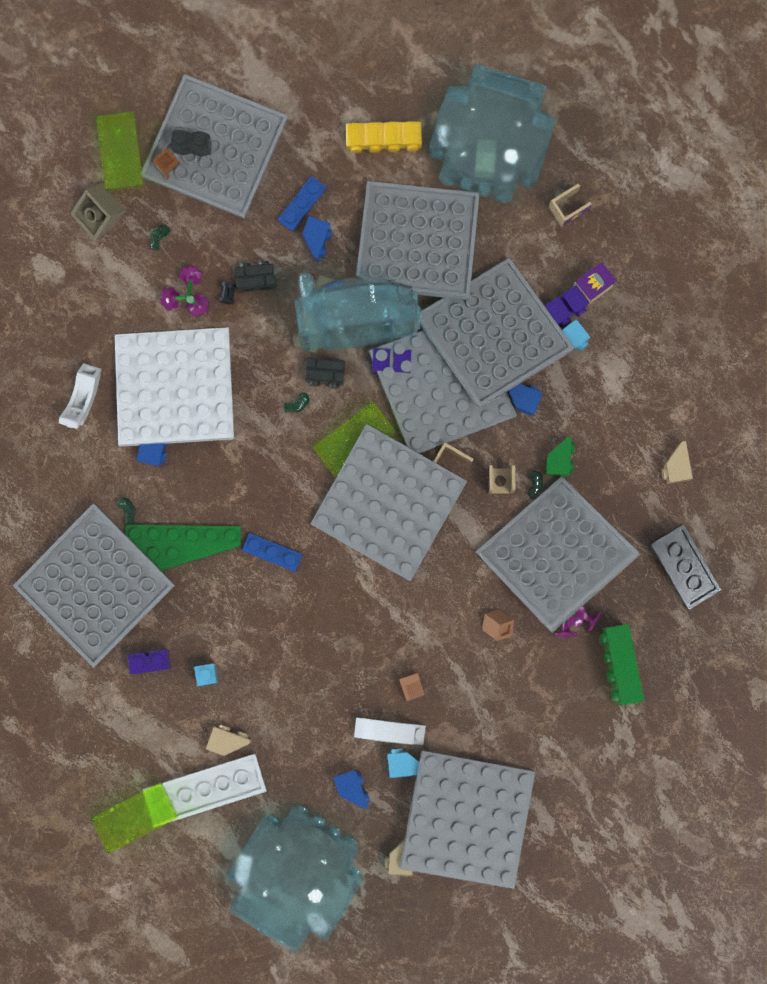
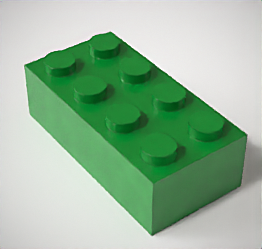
[599,624,644,706]

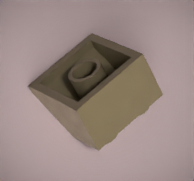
[70,183,125,241]

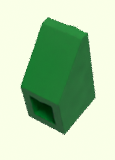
[545,437,575,477]

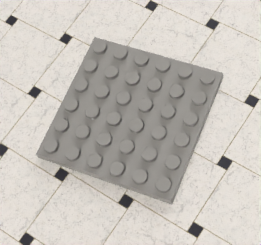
[140,74,288,219]
[355,181,480,300]
[415,258,574,409]
[369,330,517,454]
[311,424,467,581]
[476,476,639,633]
[13,503,176,668]
[399,750,535,889]

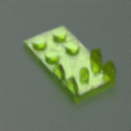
[96,111,144,191]
[313,401,397,478]
[90,782,179,854]

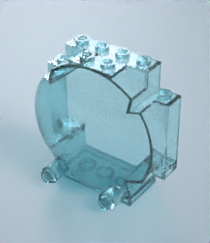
[428,64,557,203]
[294,273,421,352]
[226,805,364,954]

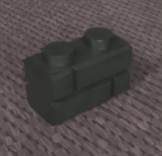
[235,261,276,293]
[305,357,346,389]

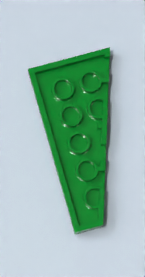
[126,524,242,571]

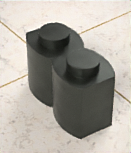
[171,130,212,156]

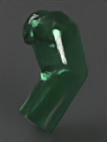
[150,225,170,251]
[284,392,310,413]
[526,470,544,500]
[117,497,136,525]

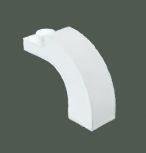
[59,363,101,429]
[354,718,425,745]

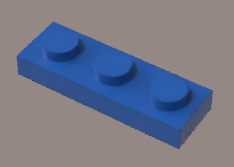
[277,176,327,233]
[242,533,303,572]

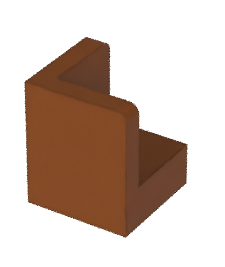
[152,148,180,180]

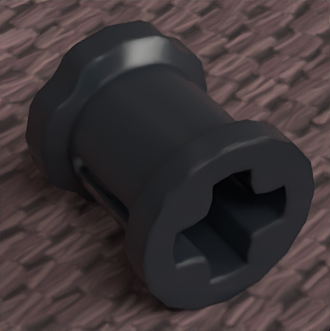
[218,282,237,305]

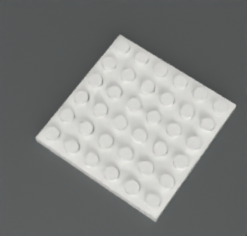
[115,327,234,447]

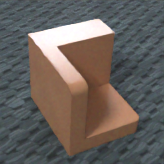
[482,609,514,641]
[399,673,424,701]

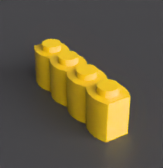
[346,121,422,153]

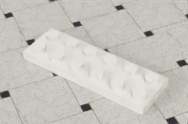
[143,754,267,827]

